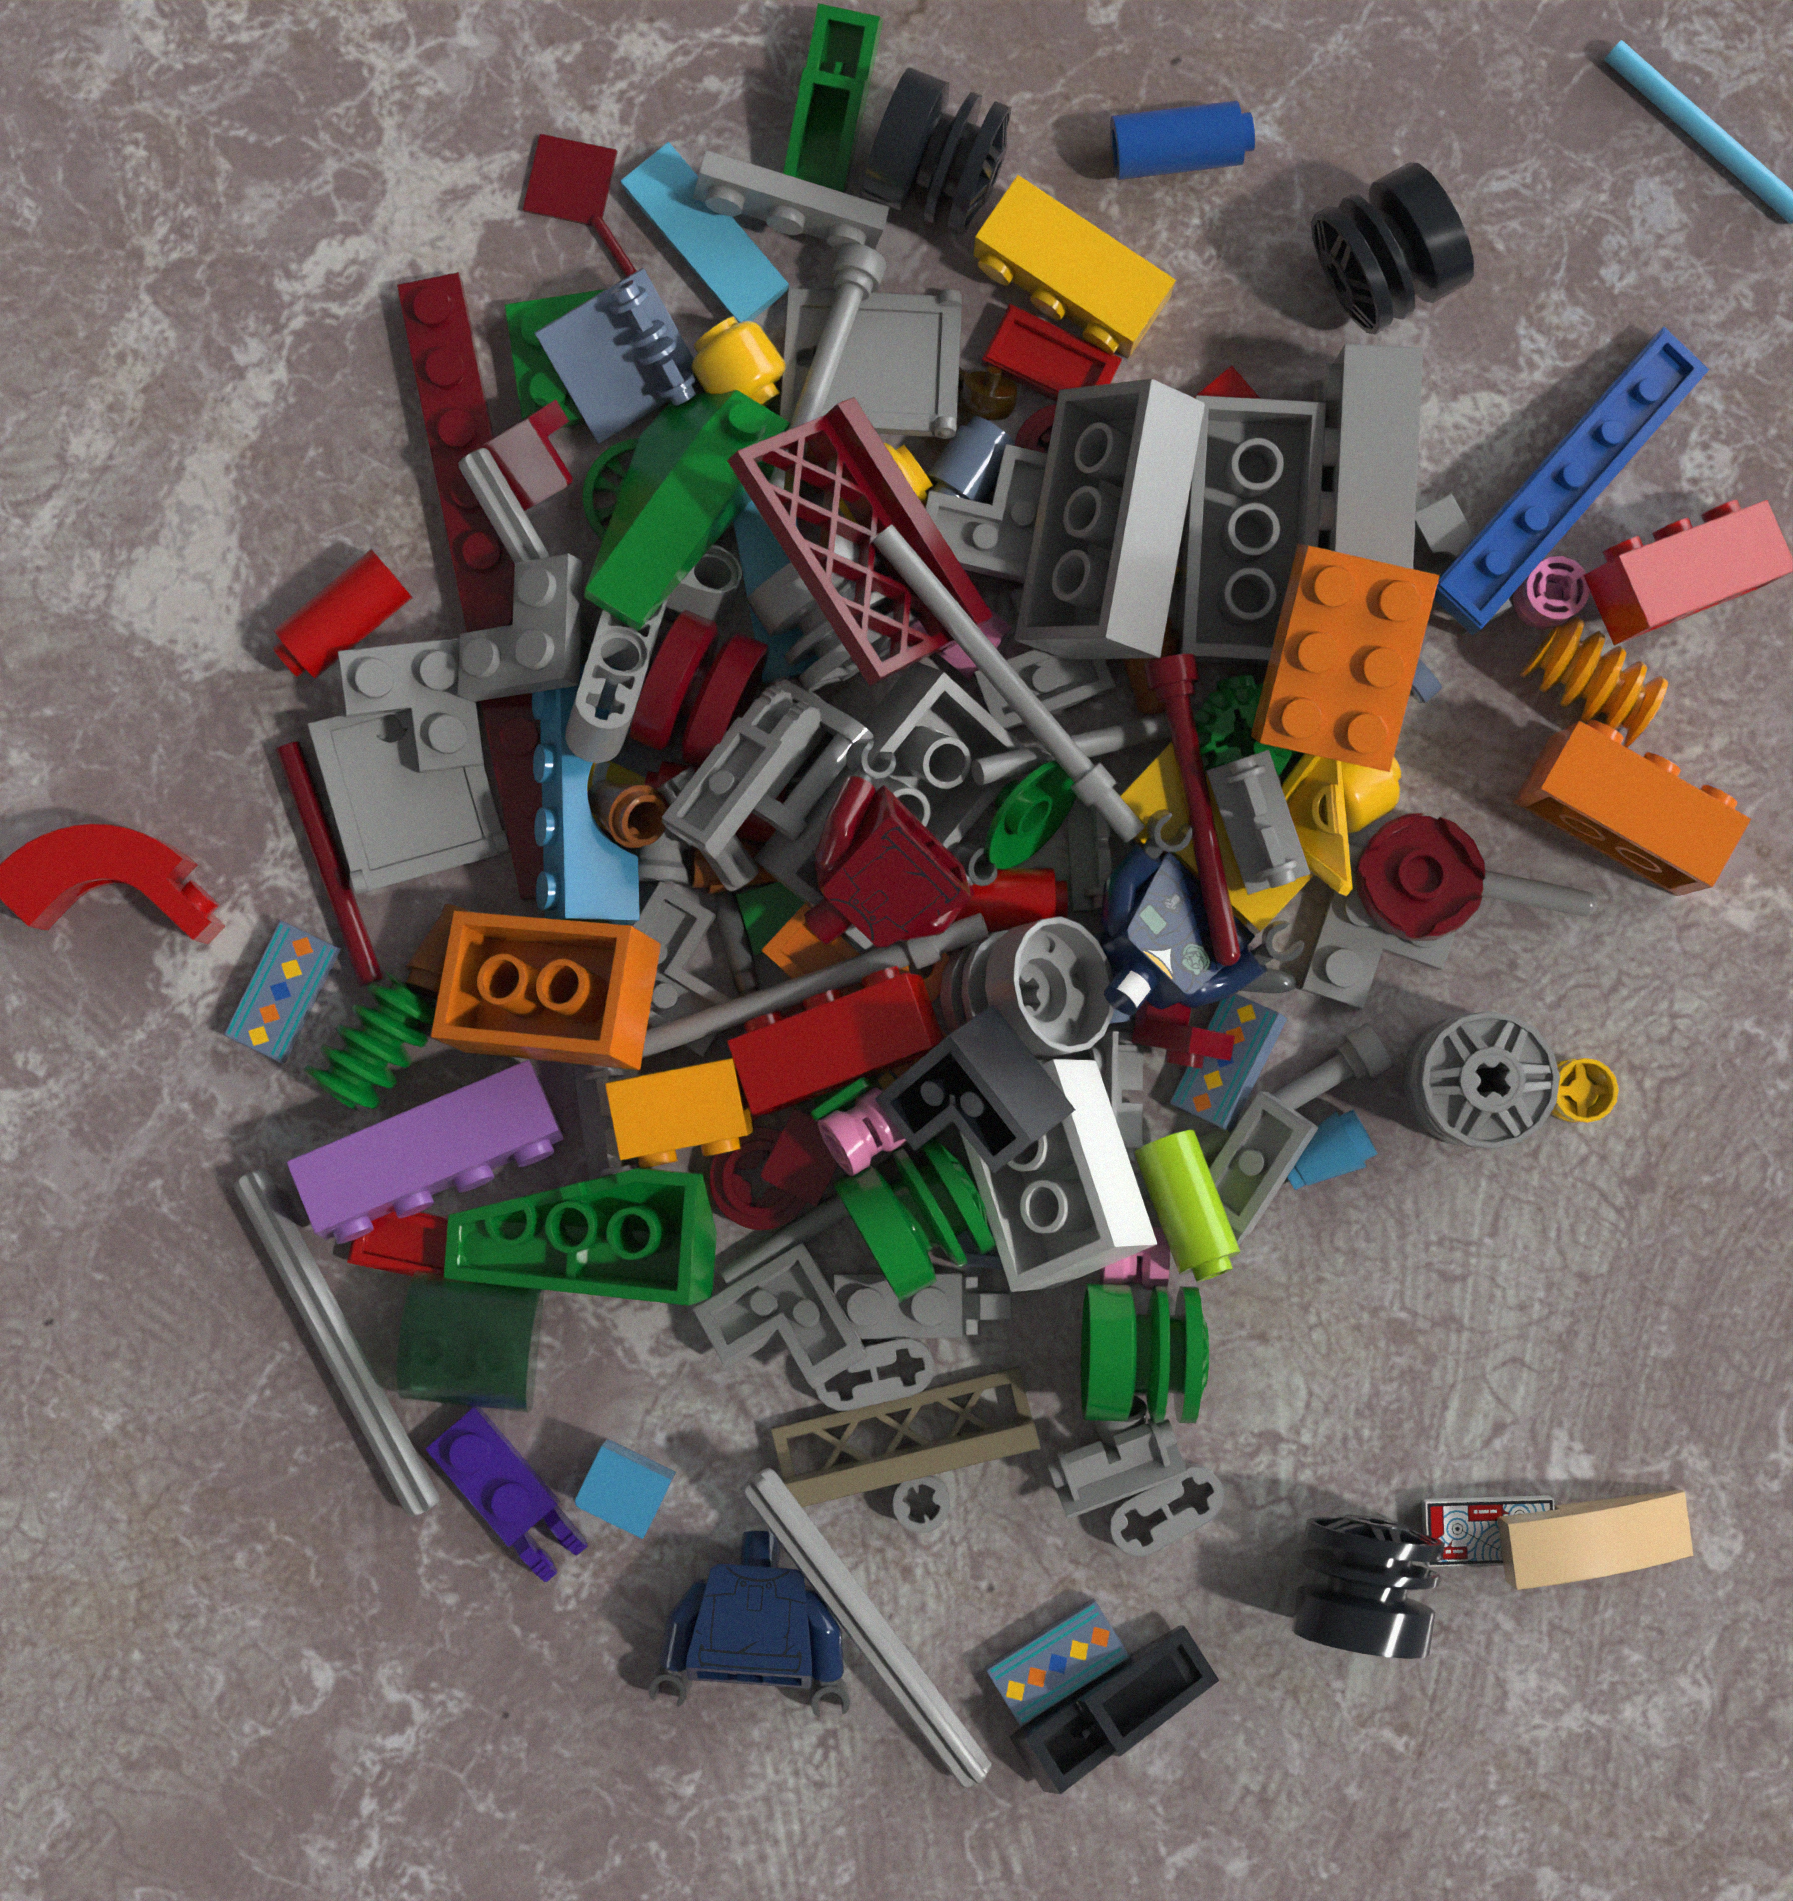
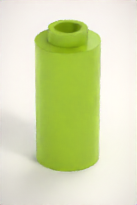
[1134,1130,1241,1282]

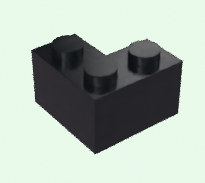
[875,1004,1076,1174]

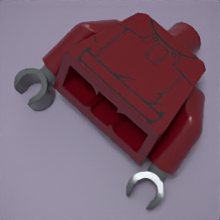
[804,739,997,947]

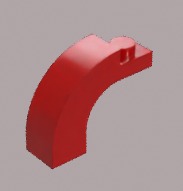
[0,824,226,944]

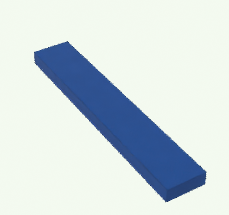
[1434,327,1710,635]

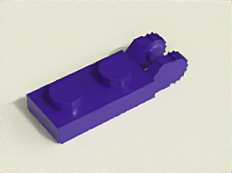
[425,1405,588,1582]

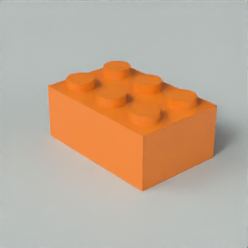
[1251,544,1440,772]
[1513,720,1751,896]
[431,911,661,1070]

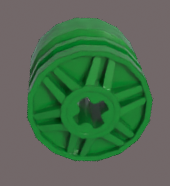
[832,1137,996,1303]
[1080,1283,1209,1424]

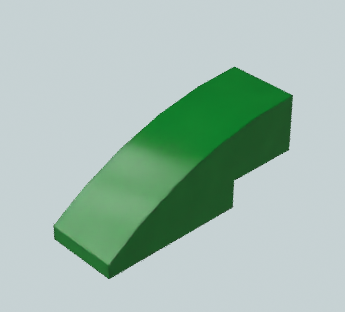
[783,3,884,193]

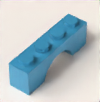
[532,664,640,925]

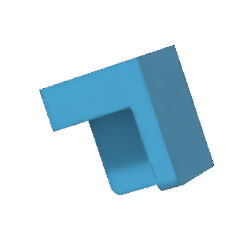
[575,1439,676,1539]

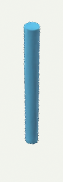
[1604,40,1793,225]

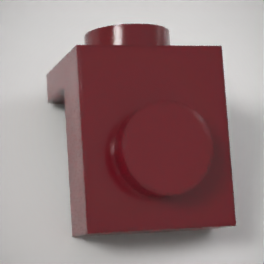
[1131,1000,1235,1069]

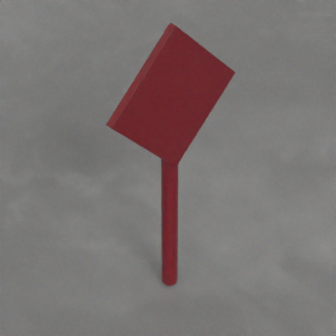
[523,134,637,277]

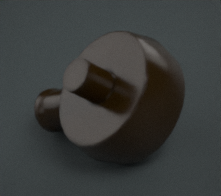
[958,366,1017,421]

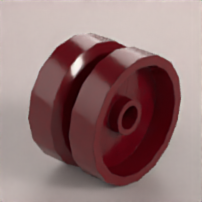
[630,609,770,768]

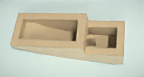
[1497,1490,1694,1590]

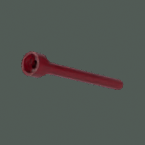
[1144,653,1240,966]

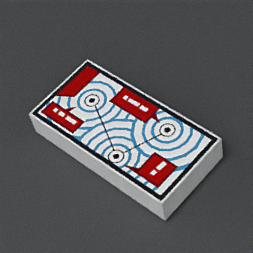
[1421,1495,1555,1567]

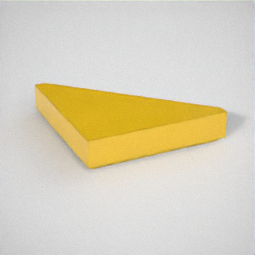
[1281,753,1353,896]

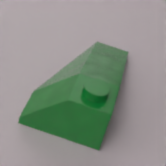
[444,1168,717,1306]

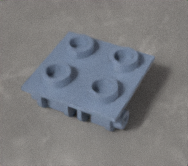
[534,268,699,444]

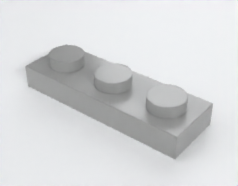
[692,150,890,251]

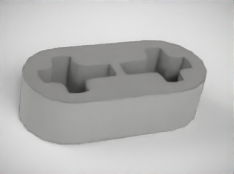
[815,1338,934,1411]
[1108,1463,1224,1557]

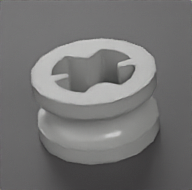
[892,1475,950,1533]

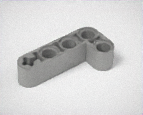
[565,545,742,763]

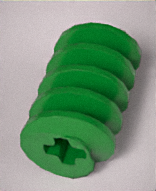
[304,970,436,1111]

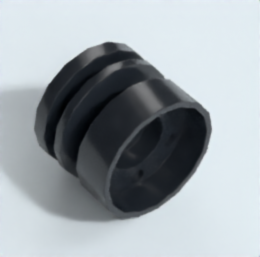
[862,67,1012,235]
[1311,162,1474,335]
[1292,1515,1445,1659]

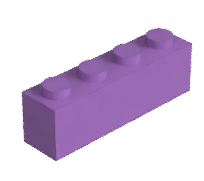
[287,1060,564,1244]

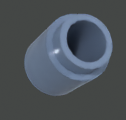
[927,416,1015,503]

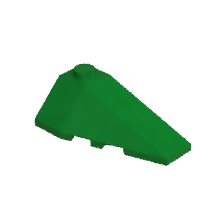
[584,390,790,631]

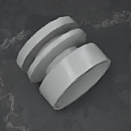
[747,534,919,692]
[940,917,1114,1060]
[1402,1011,1560,1149]

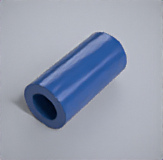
[1110,100,1255,180]

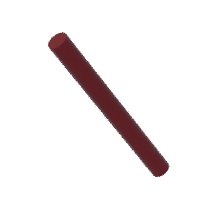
[275,741,384,987]

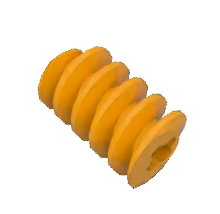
[1520,616,1668,748]

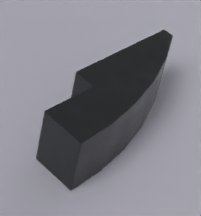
[1009,1625,1219,1794]

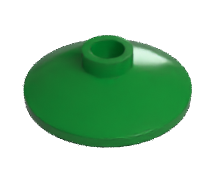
[984,760,1077,869]

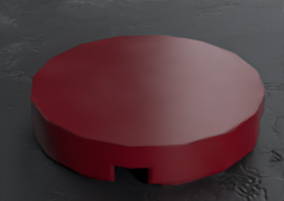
[1356,813,1486,941]

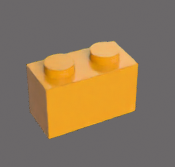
[605,1057,754,1168]

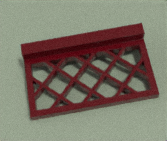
[727,397,993,686]

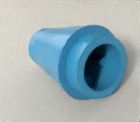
[1287,1109,1378,1190]

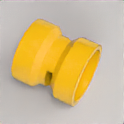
[1550,1058,1619,1123]

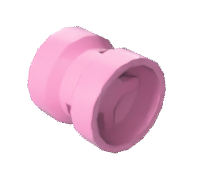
[1513,556,1590,630]
[818,1087,908,1176]
[1100,1227,1170,1290]

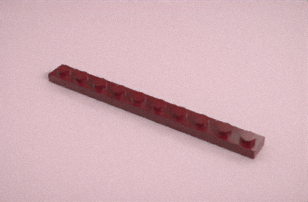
[397,272,544,901]

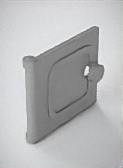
[780,288,962,439]
[308,711,510,895]

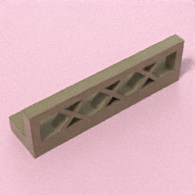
[771,1366,1040,1507]

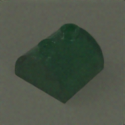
[397,1271,545,1413]

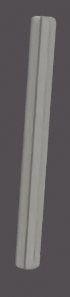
[234,1169,439,1517]
[742,1468,992,1788]

